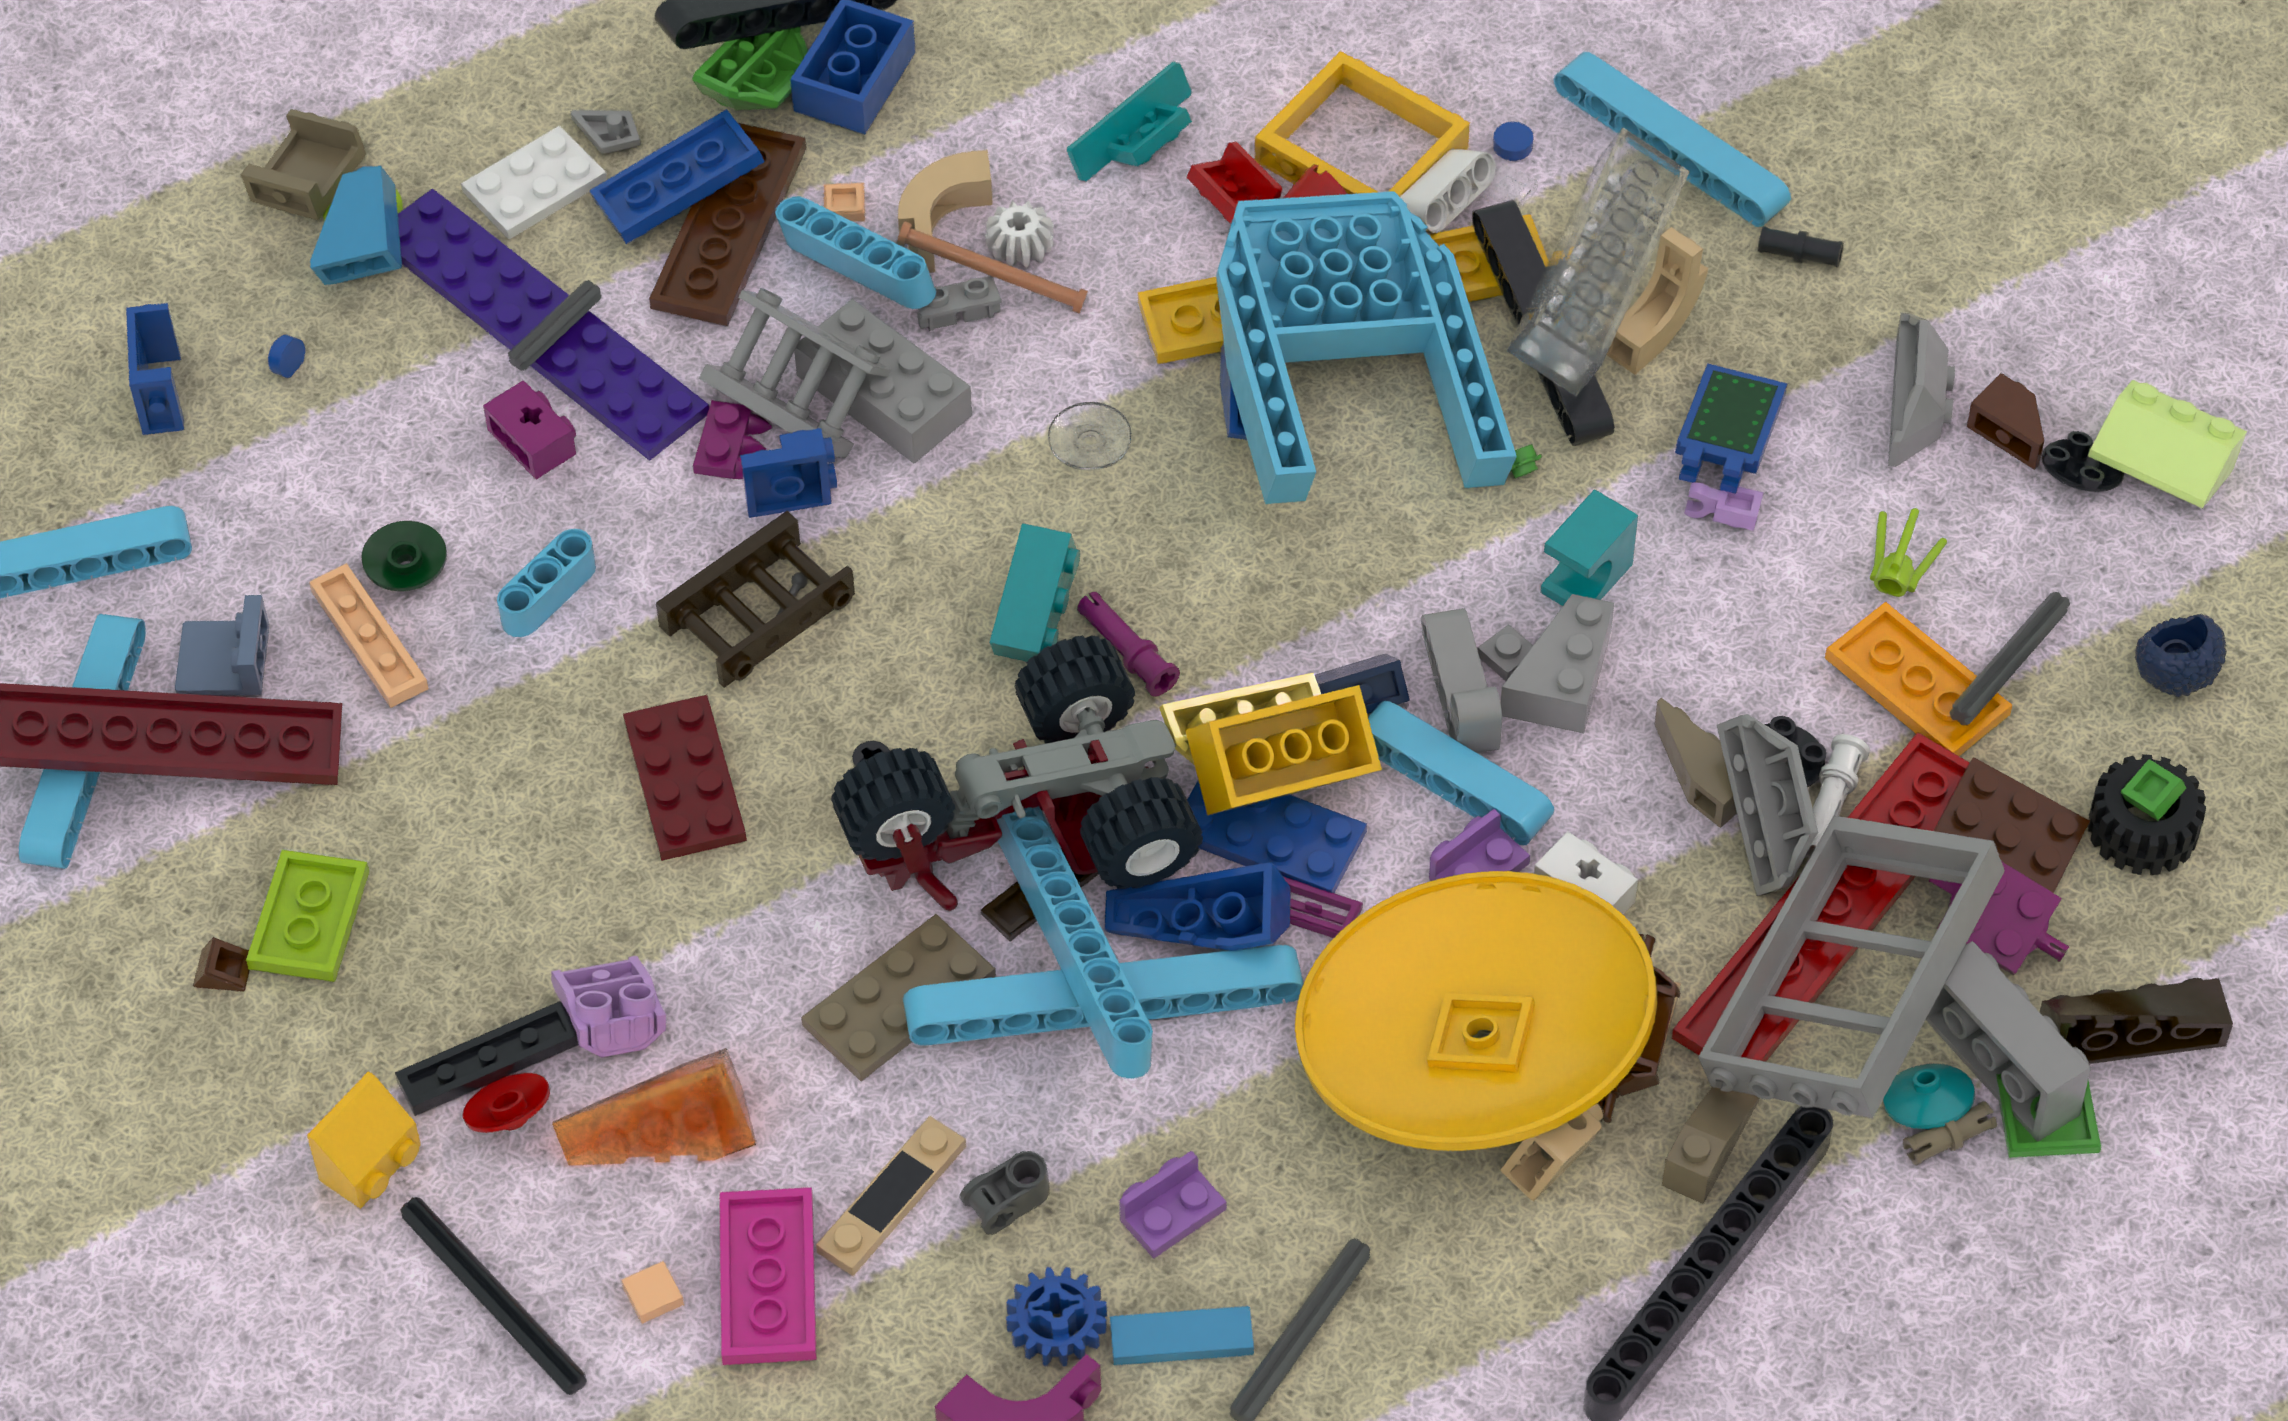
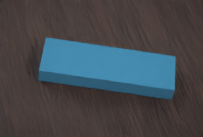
[1110,1306,1254,1365]

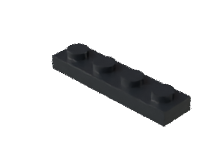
[395,1001,579,1116]

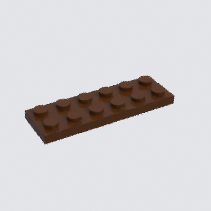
[649,122,806,327]

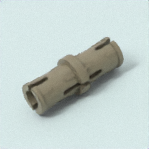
[1902,1101,1997,1166]

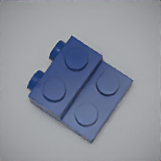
[740,428,838,518]

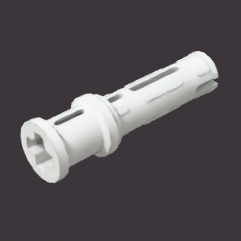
[1805,734,1870,857]

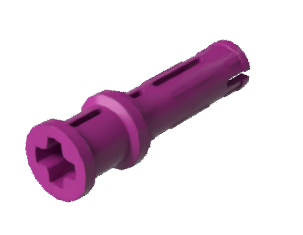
[1077,592,1180,697]

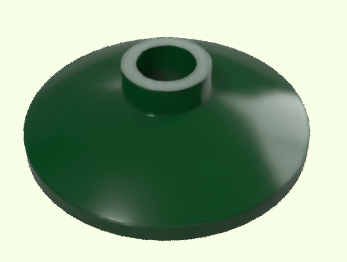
[361,521,447,591]

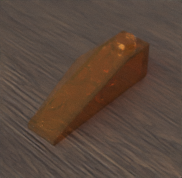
[552,1048,757,1165]

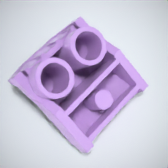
[551,956,666,1058]

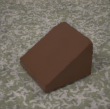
[193,937,250,992]

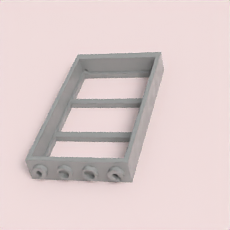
[1698,816,2005,1118]

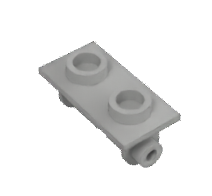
[917,276,1002,331]

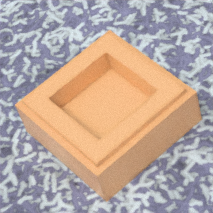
[824,183,865,222]
[621,1261,684,1324]

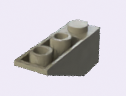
[1654,698,1737,828]

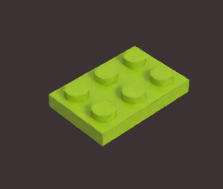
[246,850,370,982]

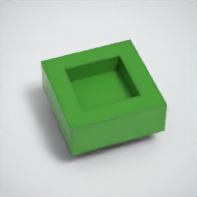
[2121,759,2187,821]

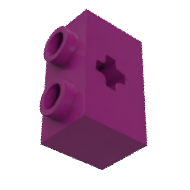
[483,380,576,480]

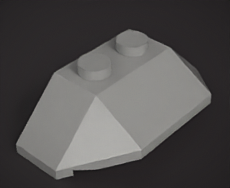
[1888,312,1955,467]
[1717,714,1818,896]

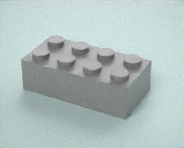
[794,299,972,464]
[1926,941,2091,1142]

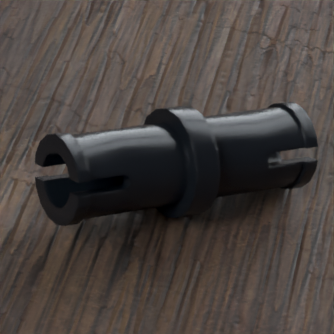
[1758,226,1844,267]

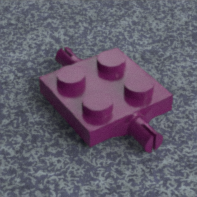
[1929,861,2069,975]

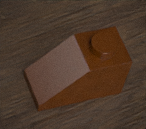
[1967,373,2045,470]

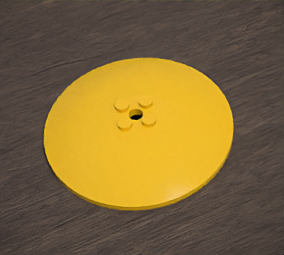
[1295,871,1657,1151]

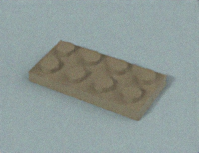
[801,914,996,1081]

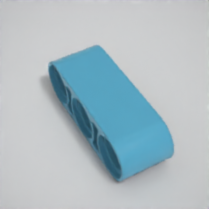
[497,529,596,637]

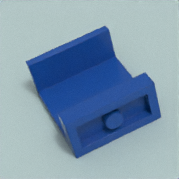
[126,303,184,435]

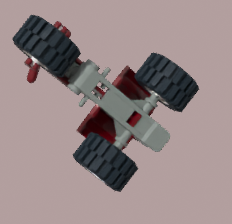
[831,635,1203,911]

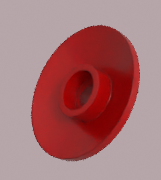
[463,1073,550,1133]

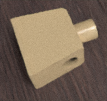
[1500,1103,1603,1201]

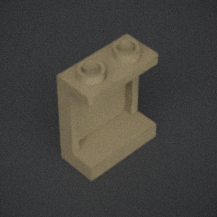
[240,109,366,221]

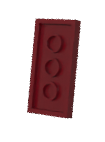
[623,695,747,861]

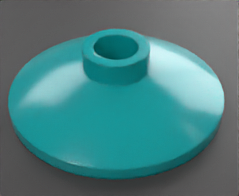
[1883,1064,1975,1129]

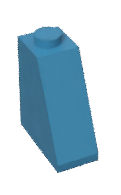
[310,165,402,285]

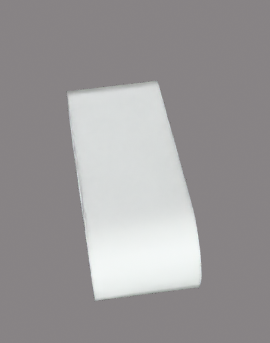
[1400,149,1496,233]

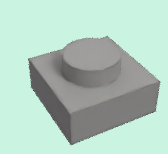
[1477,624,1533,681]

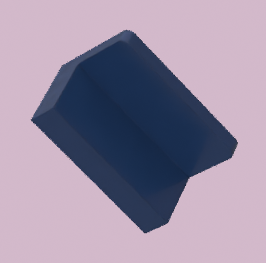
[1314,654,1410,714]

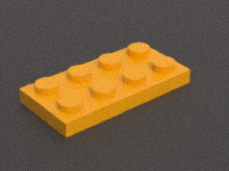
[1825,602,2012,756]

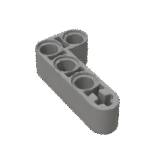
[1421,608,1502,753]

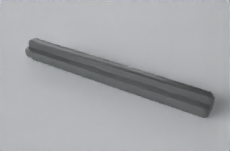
[1950,592,2070,725]
[1230,1238,1370,1421]

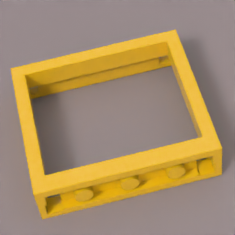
[1255,51,1470,197]

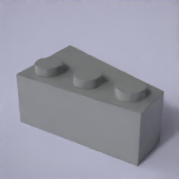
[1501,594,1614,734]

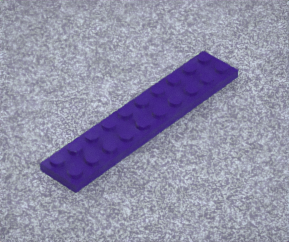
[398,188,709,461]

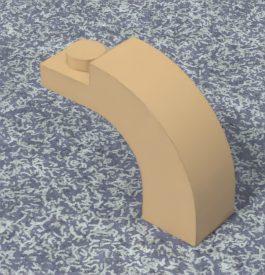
[898,150,993,273]
[1604,227,1708,375]

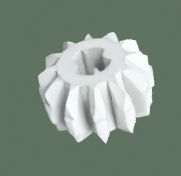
[985,200,1054,269]

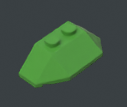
[692,27,808,110]

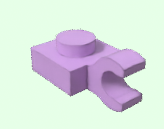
[1684,482,1763,531]

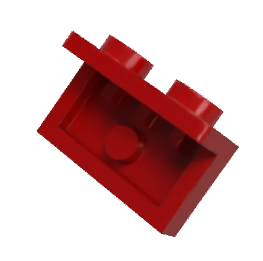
[1186,141,1283,224]

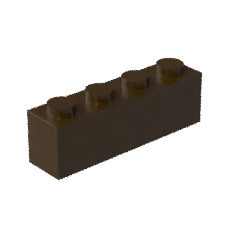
[2040,978,2233,1064]

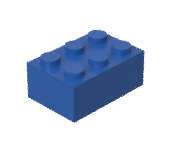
[790,0,916,134]

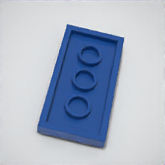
[589,109,764,244]
[1187,781,1367,893]

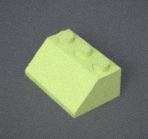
[2088,380,2247,509]

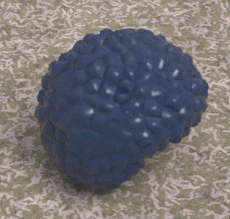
[2135,614,2227,697]

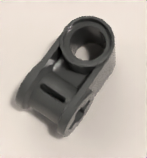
[959,1151,1050,1235]

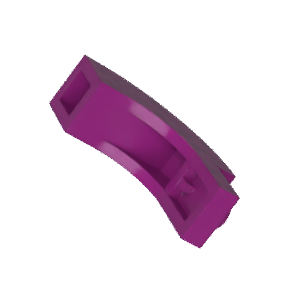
[935,1354,1102,1421]

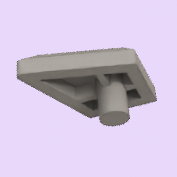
[571,110,641,154]

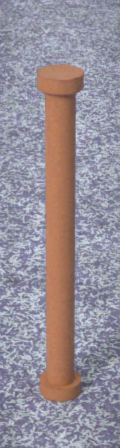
[896,221,1088,314]

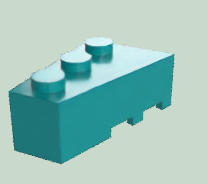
[989,523,1080,662]

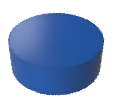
[1493,122,1534,161]
[268,334,305,378]

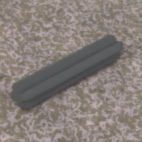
[508,280,602,371]

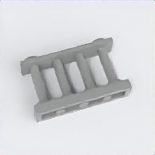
[699,288,891,458]

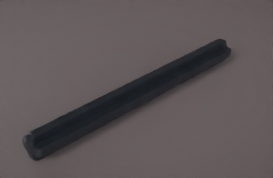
[400,1197,587,1395]

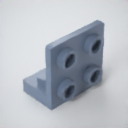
[175,595,270,695]

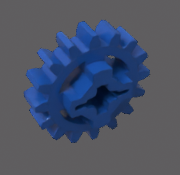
[1006,1267,1107,1366]

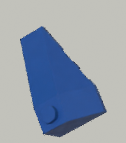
[1105,862,1291,951]

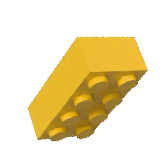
[1185,685,1382,815]

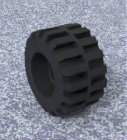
[2088,754,2206,875]

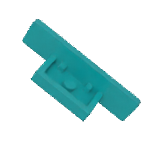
[1067,61,1192,181]

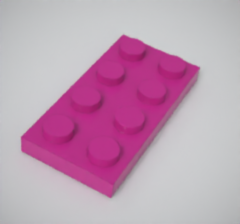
[719,1187,817,1365]

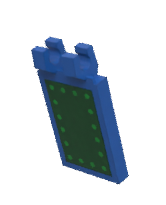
[1675,363,1788,494]

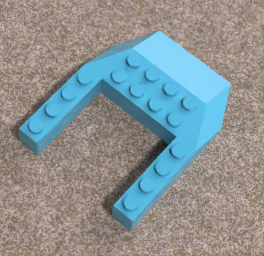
[1216,191,1516,504]

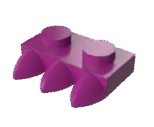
[693,400,772,479]

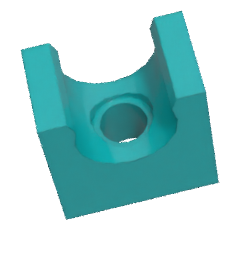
[1540,489,1638,606]

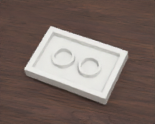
[461,126,607,239]

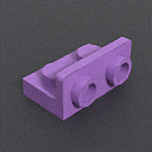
[1429,809,1530,881]
[1119,1151,1227,1259]

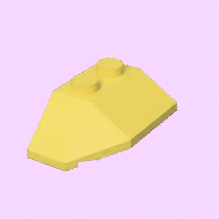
[1159,673,1321,765]

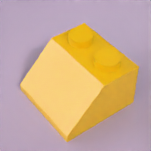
[307,1071,421,1209]

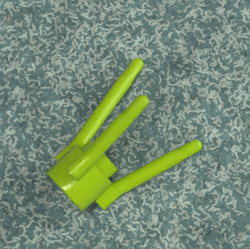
[1870,508,1947,597]

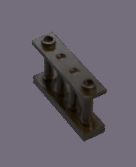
[656,511,855,688]

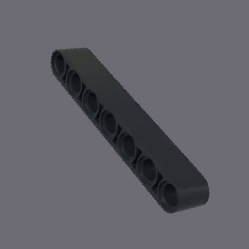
[655,0,897,49]
[1472,200,1614,446]

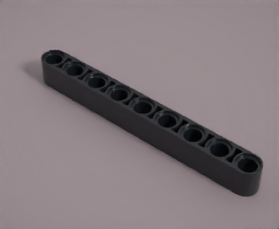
[1584,1106,1833,1421]

